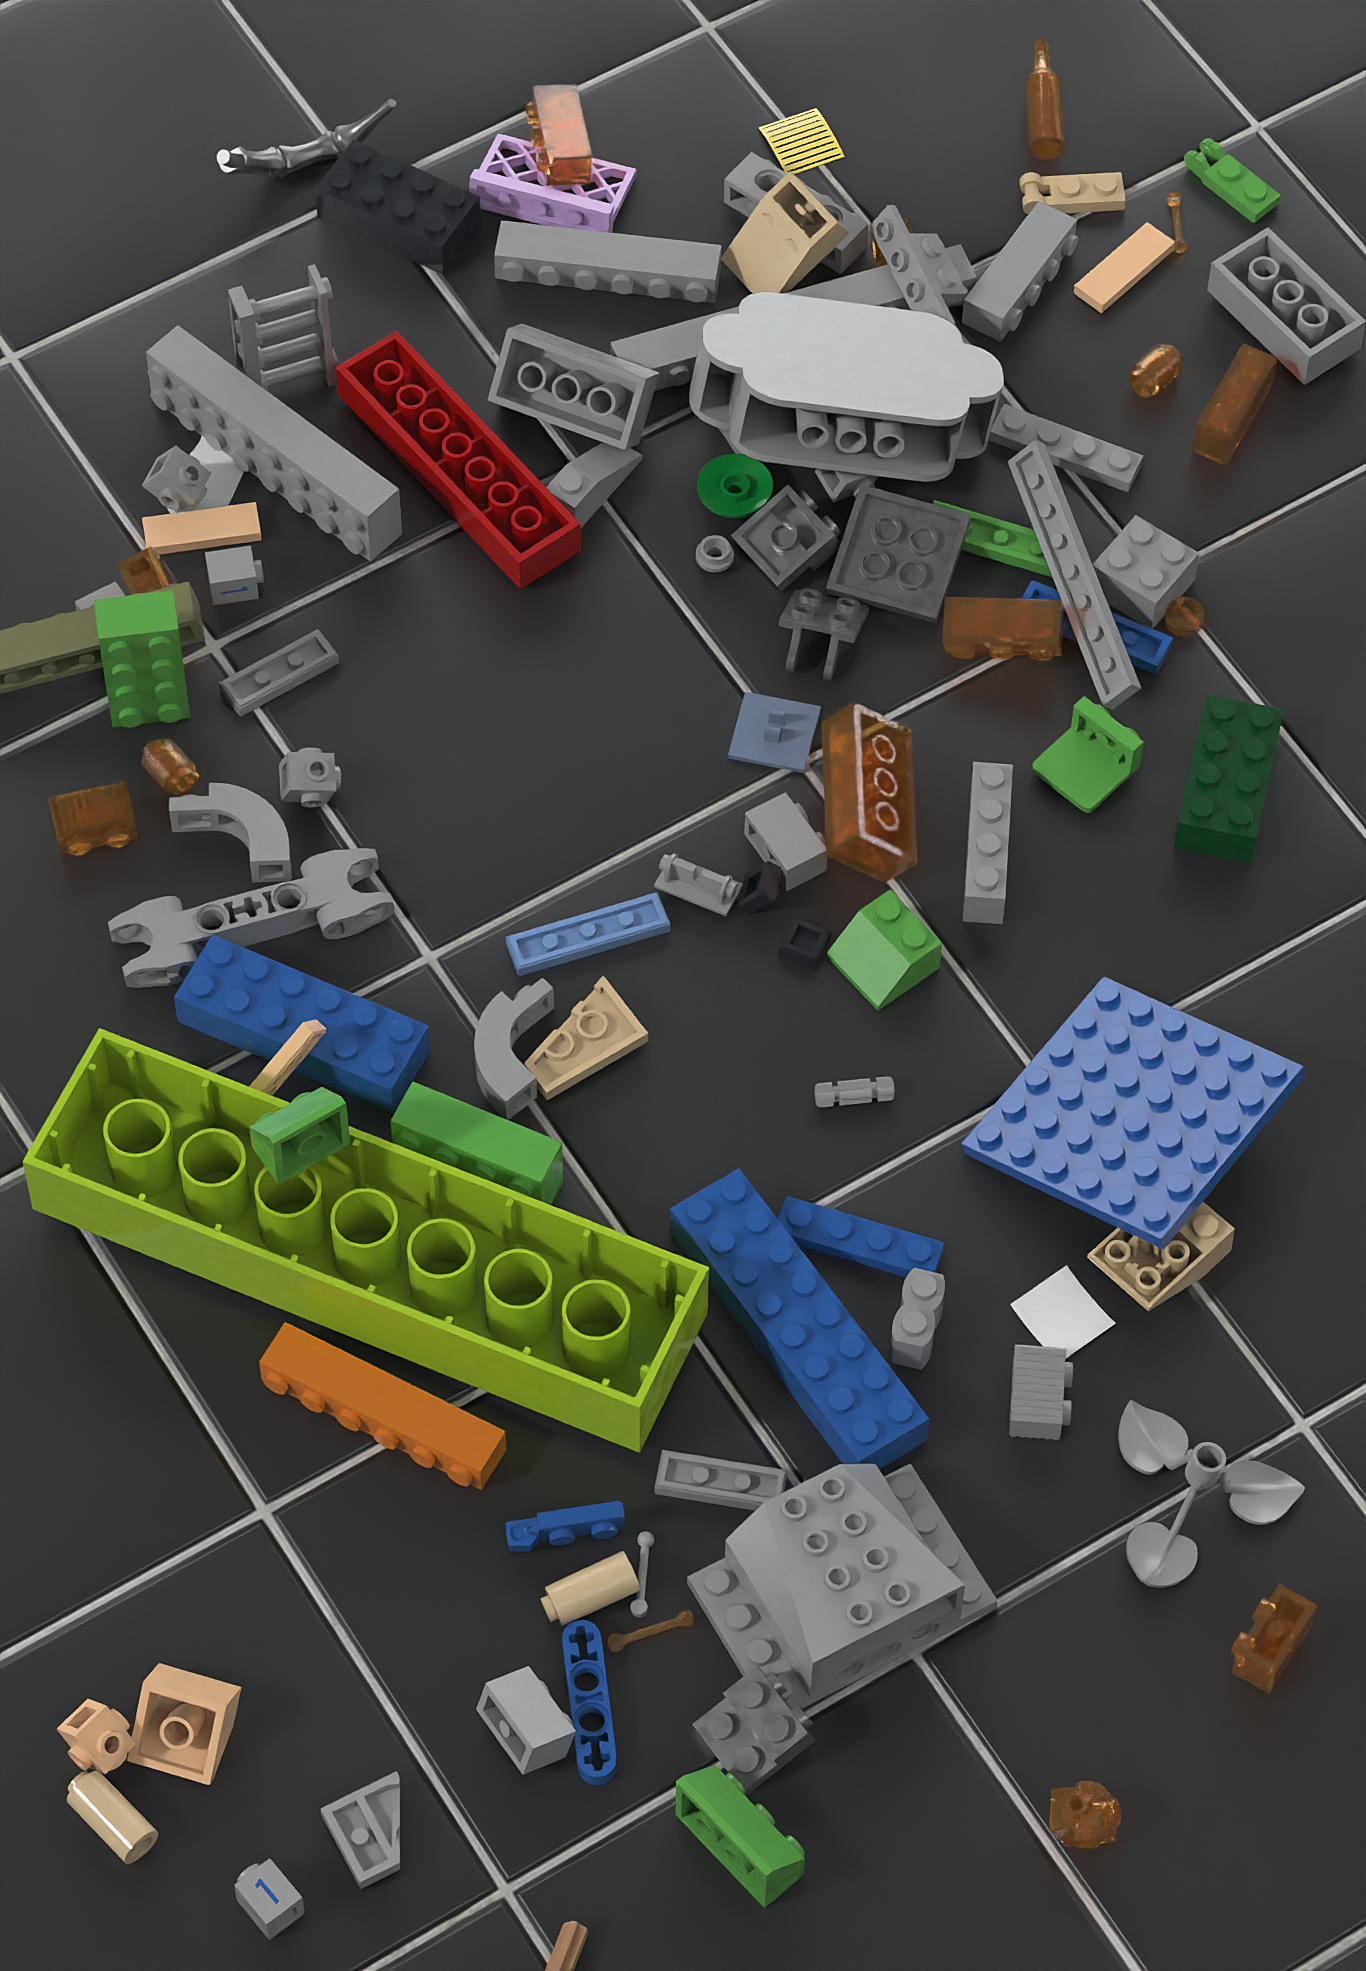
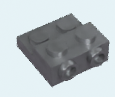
[731,485,841,591]
[693,1666,816,1795]

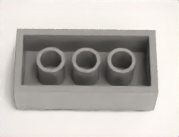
[1207,227,1366,385]
[487,324,660,450]

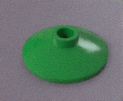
[697,454,773,518]

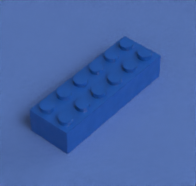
[174,934,430,1114]

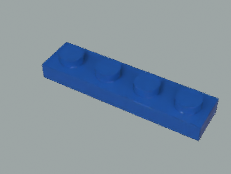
[1015,580,1173,675]
[778,1196,945,1277]

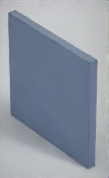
[728,692,821,773]

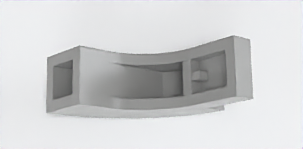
[169,783,292,883]
[474,978,554,1120]

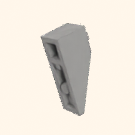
[546,442,642,528]

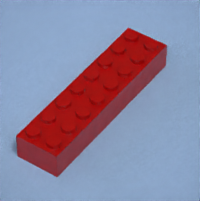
[336,330,581,589]

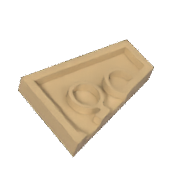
[524,976,648,1100]

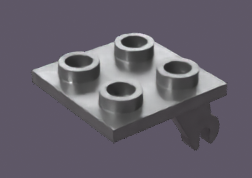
[778,589,870,680]

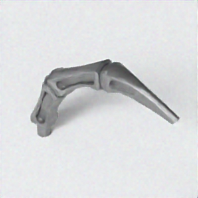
[217,99,397,179]

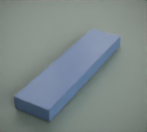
[506,892,670,976]

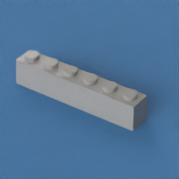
[494,220,721,303]

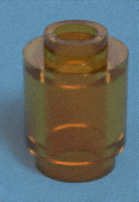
[1127,343,1183,398]
[141,738,198,796]

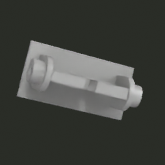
[654,853,743,916]

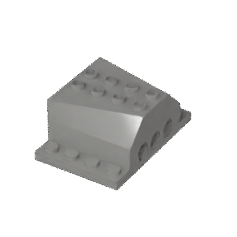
[687,1463,998,1708]

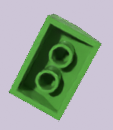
[675,1765,805,1908]

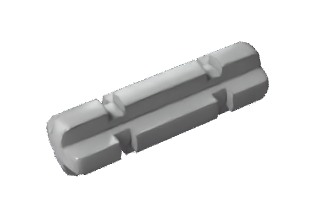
[814,1076,895,1107]

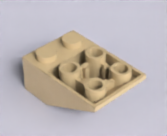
[721,171,849,294]
[1087,1202,1235,1311]

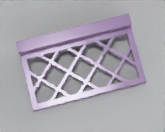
[469,134,636,233]

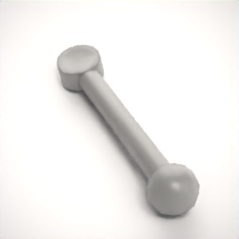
[631,1531,654,1618]

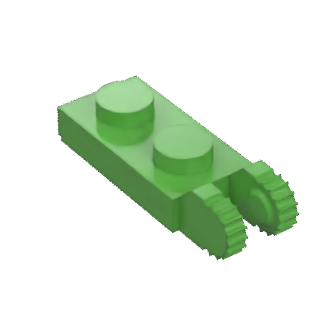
[1183,138,1281,223]

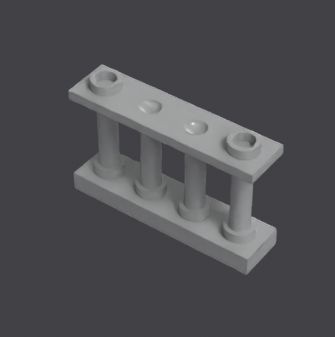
[228,264,339,391]

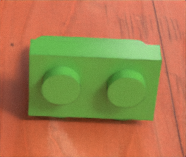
[1032,696,1144,813]

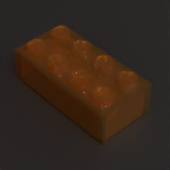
[821,702,918,883]

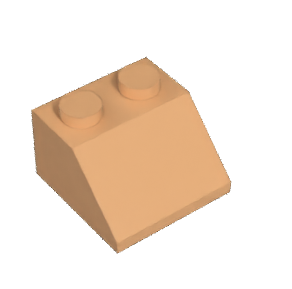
[127,1663,241,1785]

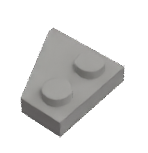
[320,1771,400,1889]

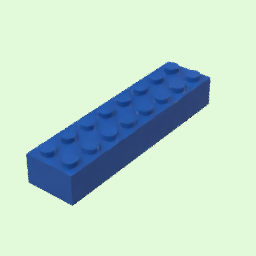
[670,1168,929,1470]

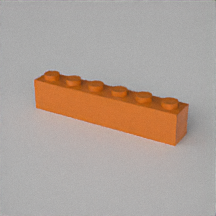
[259,1322,507,1490]

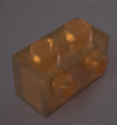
[1230,1584,1317,1694]

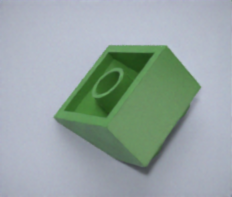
[827,889,942,1011]
[249,1087,350,1184]

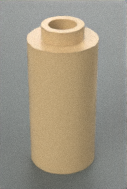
[540,1551,641,1627]
[67,1771,158,1864]

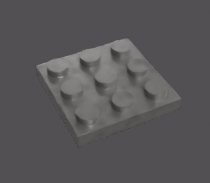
[826,484,971,624]

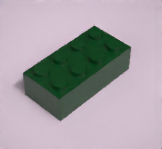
[1174,694,1284,864]

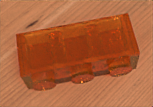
[526,84,592,186]
[1192,344,1277,465]
[942,597,1064,661]

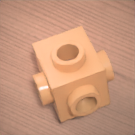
[57,1699,136,1774]

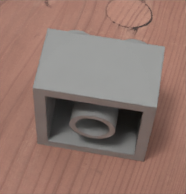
[1092,515,1199,629]

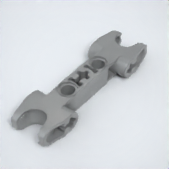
[108,848,395,988]

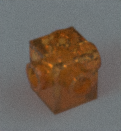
[1049,1781,1121,1849]

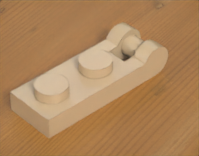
[1019,172,1126,214]

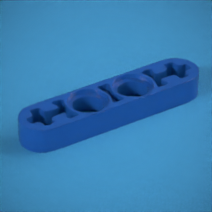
[562,1620,617,1785]

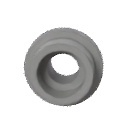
[696,535,734,572]

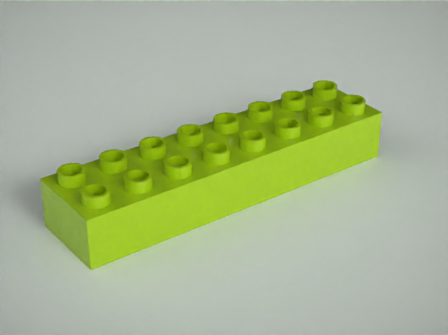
[23,1028,709,1453]

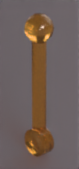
[1167,191,1187,253]
[607,1610,694,1652]

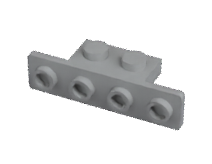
[870,205,968,325]

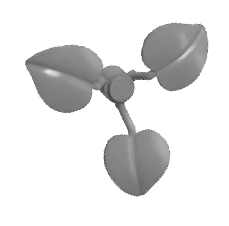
[1118,1400,1305,1588]

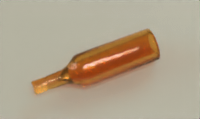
[1026,38,1065,160]

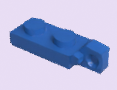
[505,1501,625,1552]

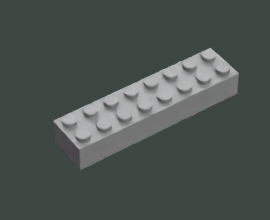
[146,325,402,562]

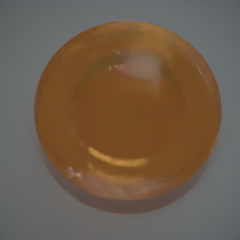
[1165,597,1204,637]

